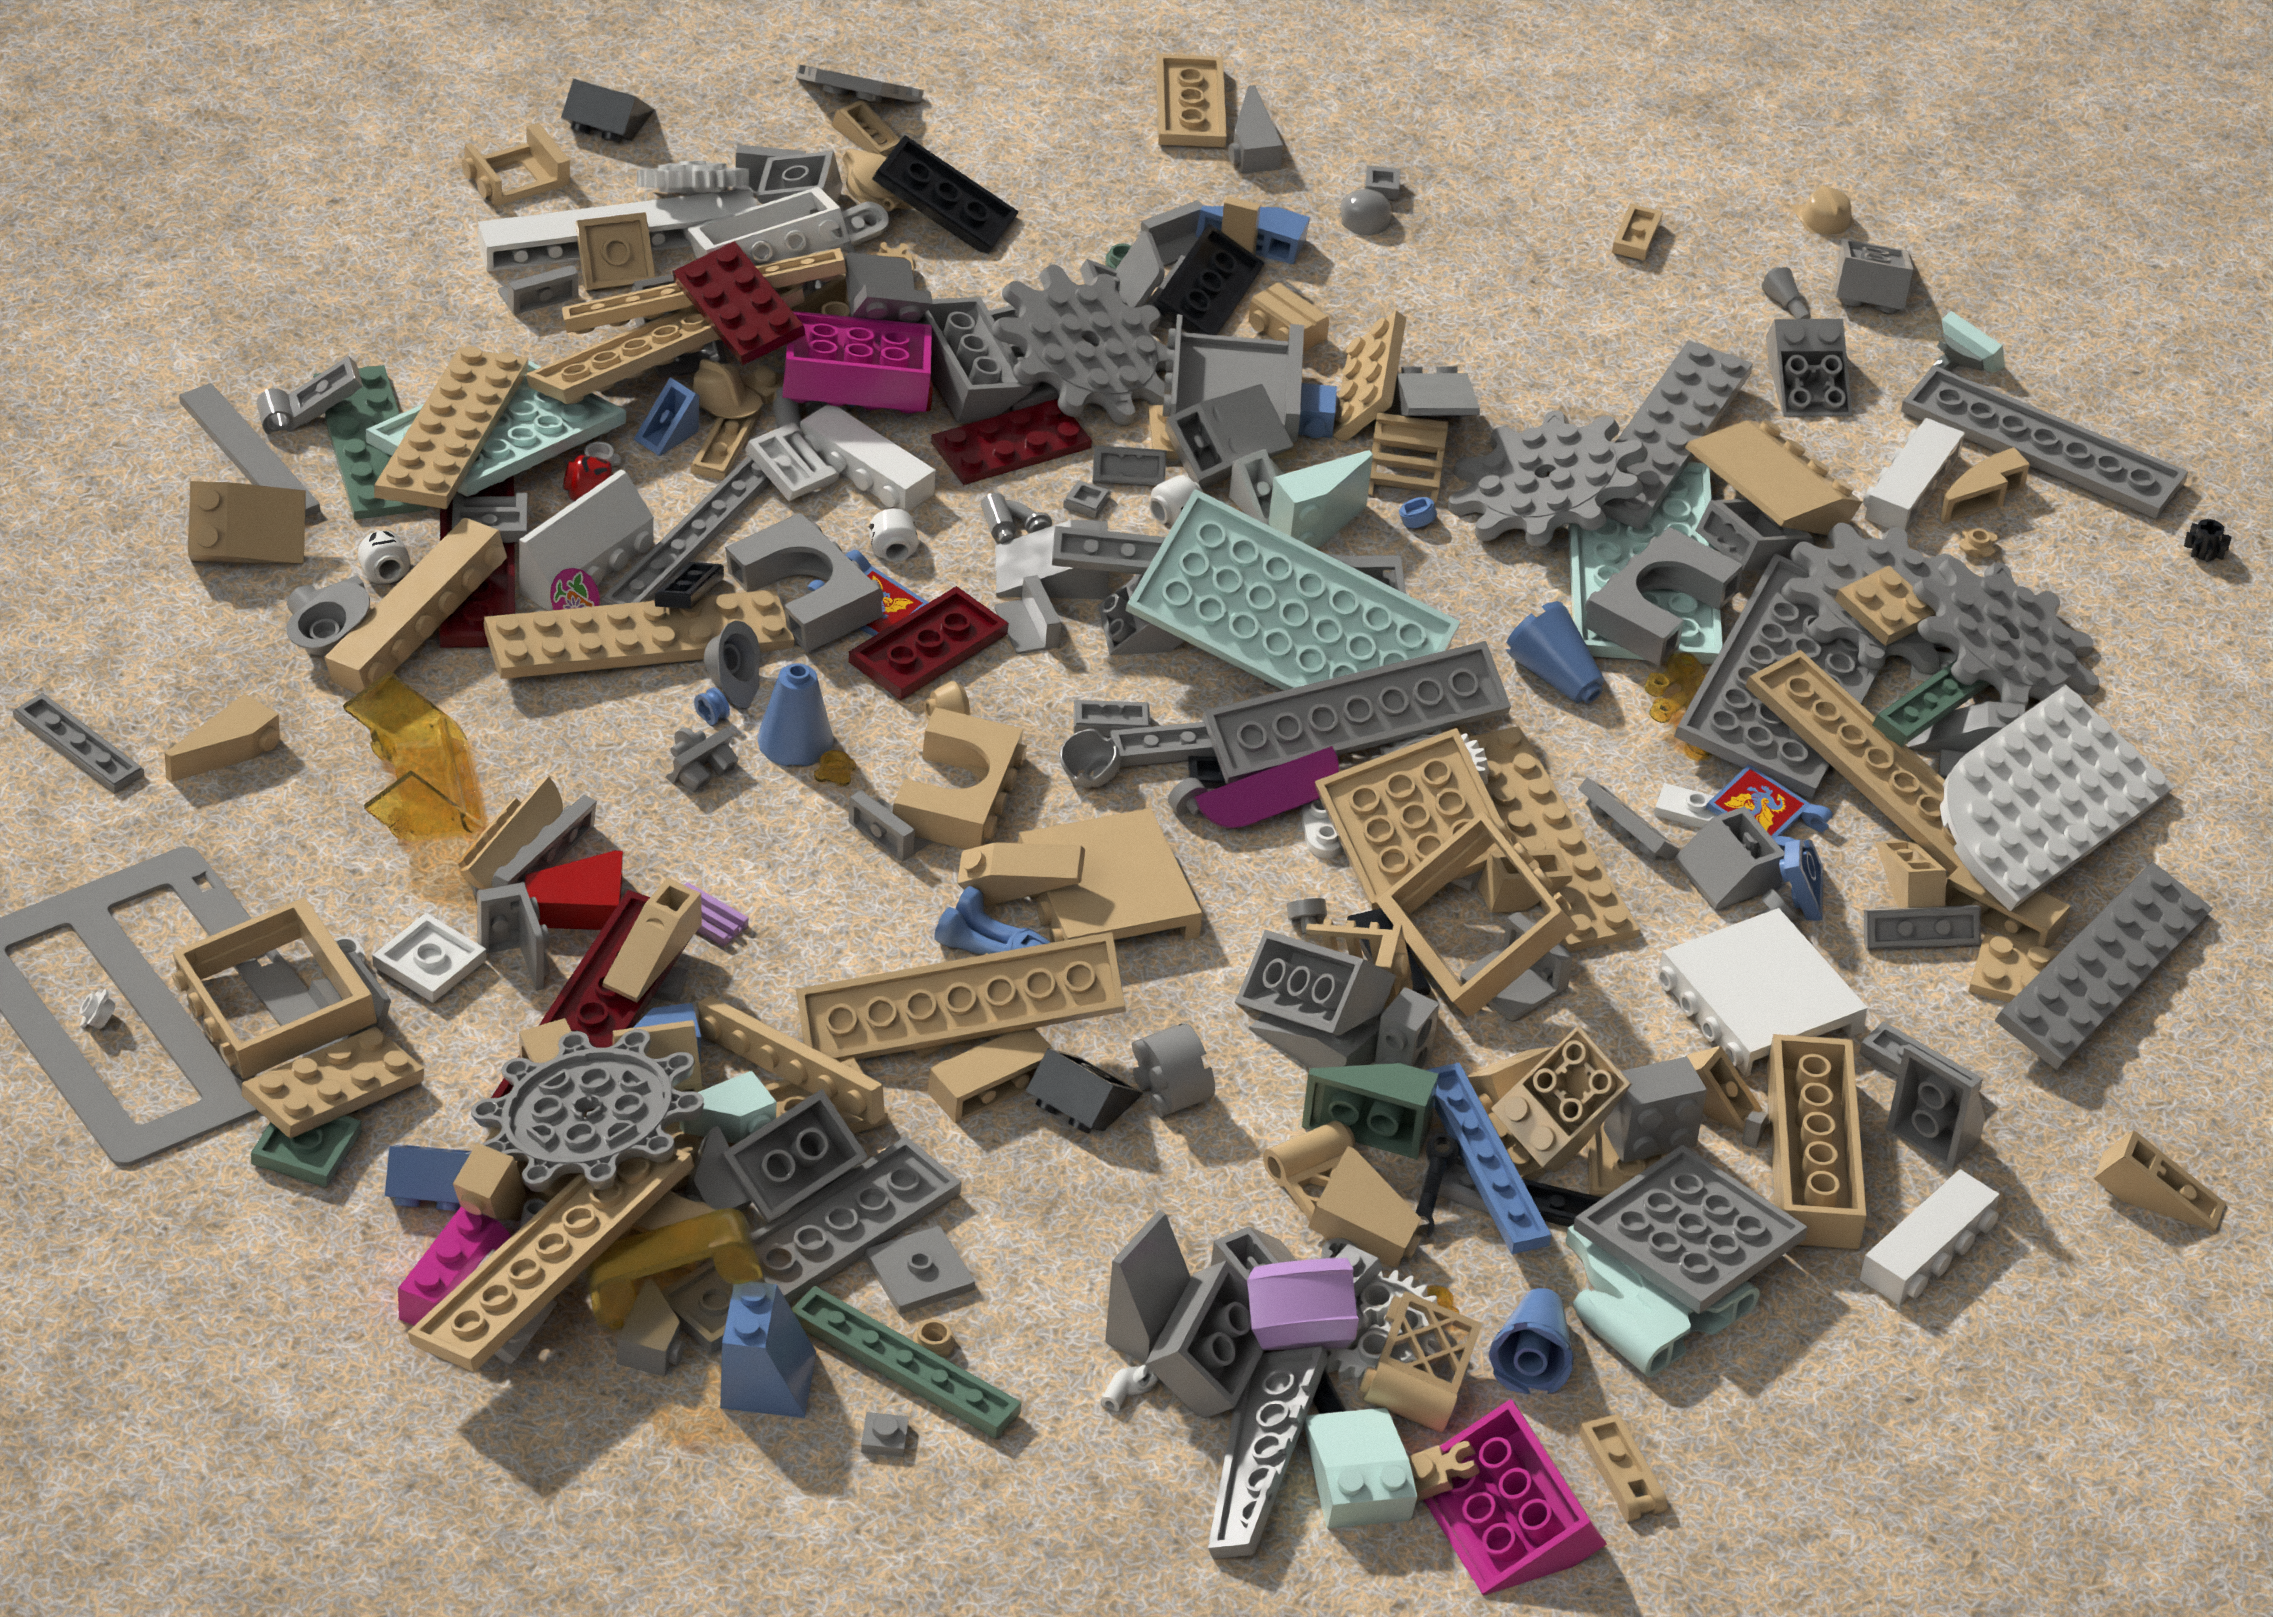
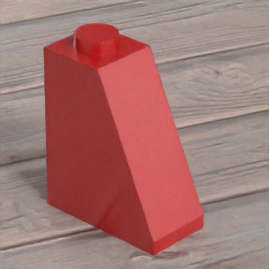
[525,850,623,930]

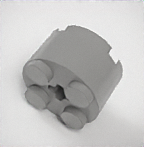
[1132,1024,1215,1118]

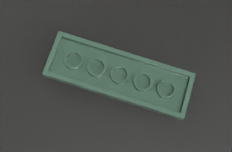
[313,365,427,520]

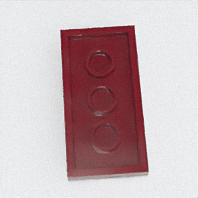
[672,241,805,366]
[931,398,1092,485]
[848,586,1009,700]

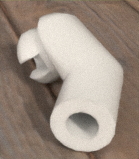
[1100,1364,1158,1411]

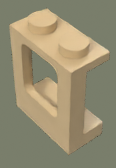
[462,123,570,206]

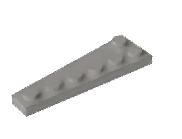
[1208,1346,1328,1559]

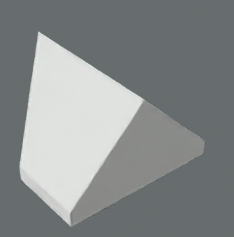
[1229,449,1284,525]

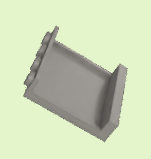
[1162,315,1304,442]

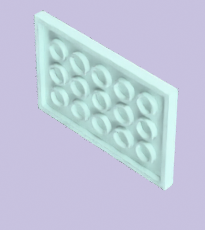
[366,361,626,497]

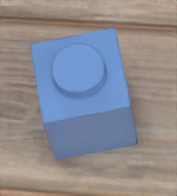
[1298,383,1337,438]

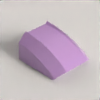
[1247,1258,1359,1350]

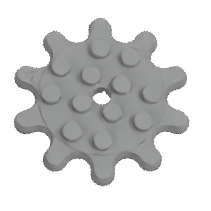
[991,264,1174,426]
[1448,410,1648,547]
[1782,523,1953,674]
[1913,557,2099,710]
[471,1029,704,1192]

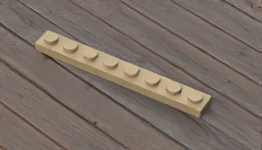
[562,248,847,334]

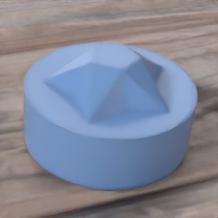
[1399,497,1437,528]

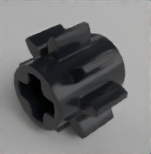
[2184,519,2232,562]

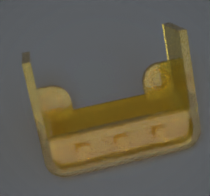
[343,671,486,841]

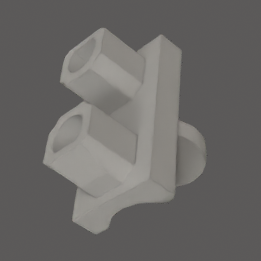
[665,727,739,792]

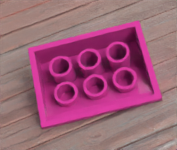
[782,311,932,414]
[1424,1399,1607,1596]

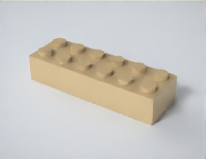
[1766,1034,1866,1249]

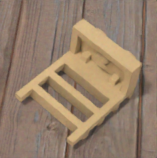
[1368,412,1449,504]
[1306,919,1413,1010]

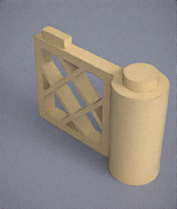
[1263,1120,1355,1241]
[1358,1291,1483,1433]

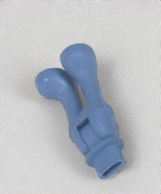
[934,886,1051,955]

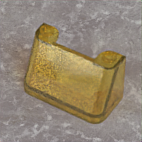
[586,1208,766,1333]

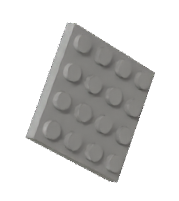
[1573,1145,1808,1314]

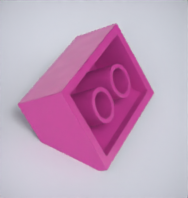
[398,1207,511,1326]

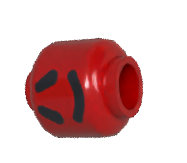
[563,455,613,501]

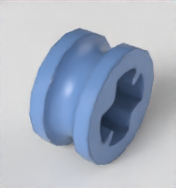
[694,687,730,726]

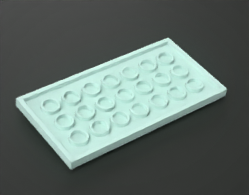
[1568,462,1723,664]
[1125,489,1460,745]

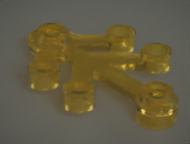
[1644,652,1713,761]

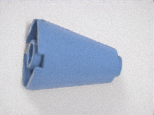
[1506,601,1604,704]
[757,663,834,766]
[1489,1288,1573,1395]

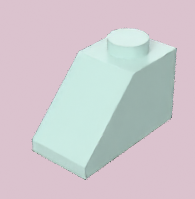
[680,1071,777,1144]

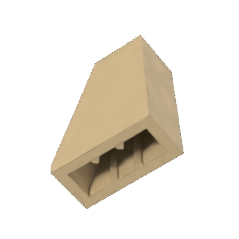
[1308,1146,1422,1268]

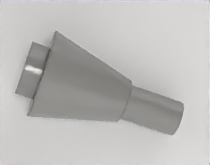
[1762,267,1811,319]

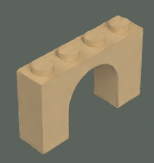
[893,707,1027,850]

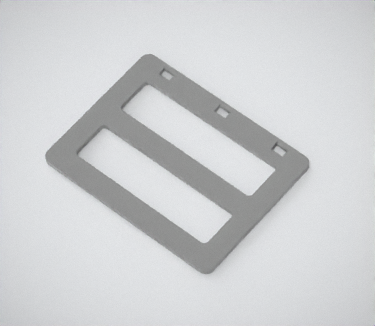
[0,846,343,1167]

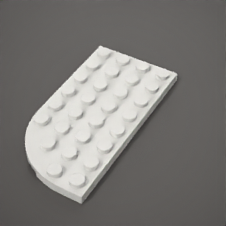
[1940,685,2175,911]

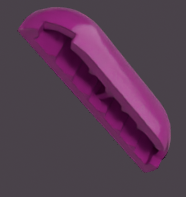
[1194,746,1339,829]

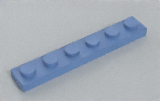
[1427,1062,1552,1254]

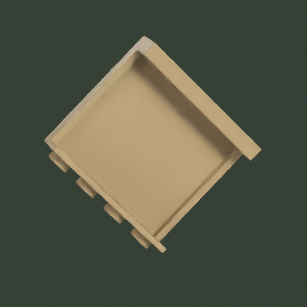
[1018,808,1202,943]

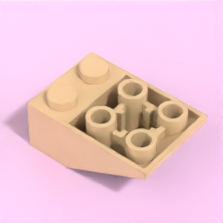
[1491,1025,1632,1172]

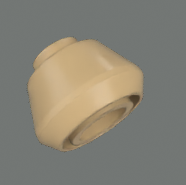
[925,681,970,721]

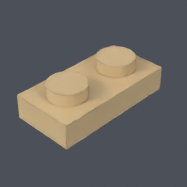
[1612,203,1663,261]

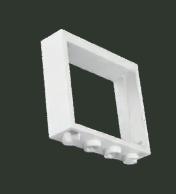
[687,187,850,266]

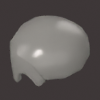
[1340,189,1391,235]
[1059,729,1121,789]

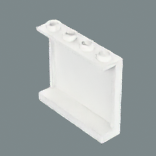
[1658,908,1868,1077]

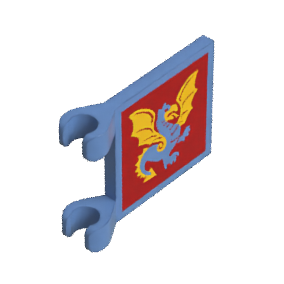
[808,550,929,636]
[1706,765,1833,852]

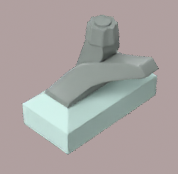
[1933,311,2005,373]

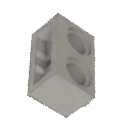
[1375,987,1440,1069]

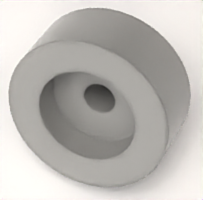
[1168,778,1208,818]
[1759,888,1798,922]
[1287,898,1327,934]

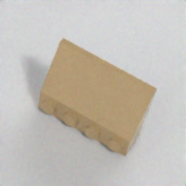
[1685,420,1862,535]

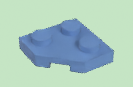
[1779,839,1823,921]

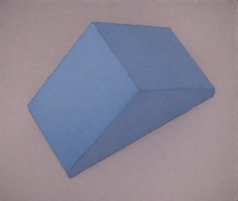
[634,377,699,456]

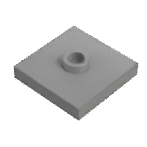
[864,1225,975,1315]

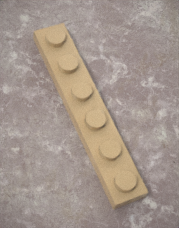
[698,995,885,1125]

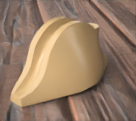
[843,148,915,211]

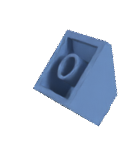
[385,1144,472,1211]

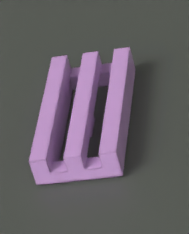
[684,882,749,947]

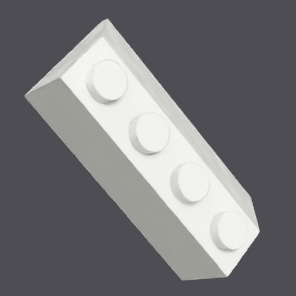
[519,469,654,611]

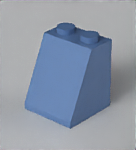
[720,1279,816,1418]

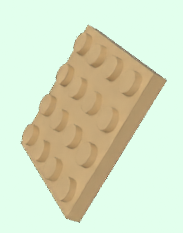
[1315,728,1513,910]

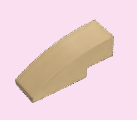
[1940,447,2030,524]

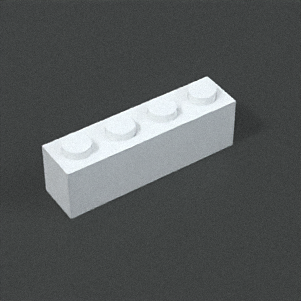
[800,404,936,512]
[1863,418,1965,531]
[1860,1169,2000,1306]

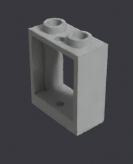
[1695,499,1813,571]

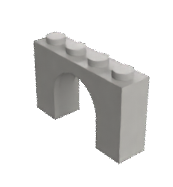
[725,512,884,653]
[1585,527,1743,666]

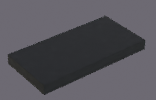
[872,135,1019,254]
[1152,223,1265,335]

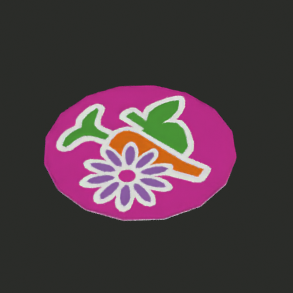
[550,568,600,610]

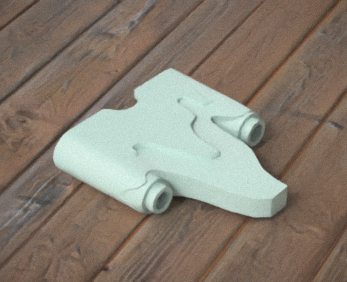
[1566,1225,1760,1377]

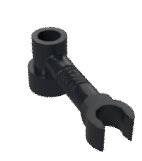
[1416,1133,1459,1237]

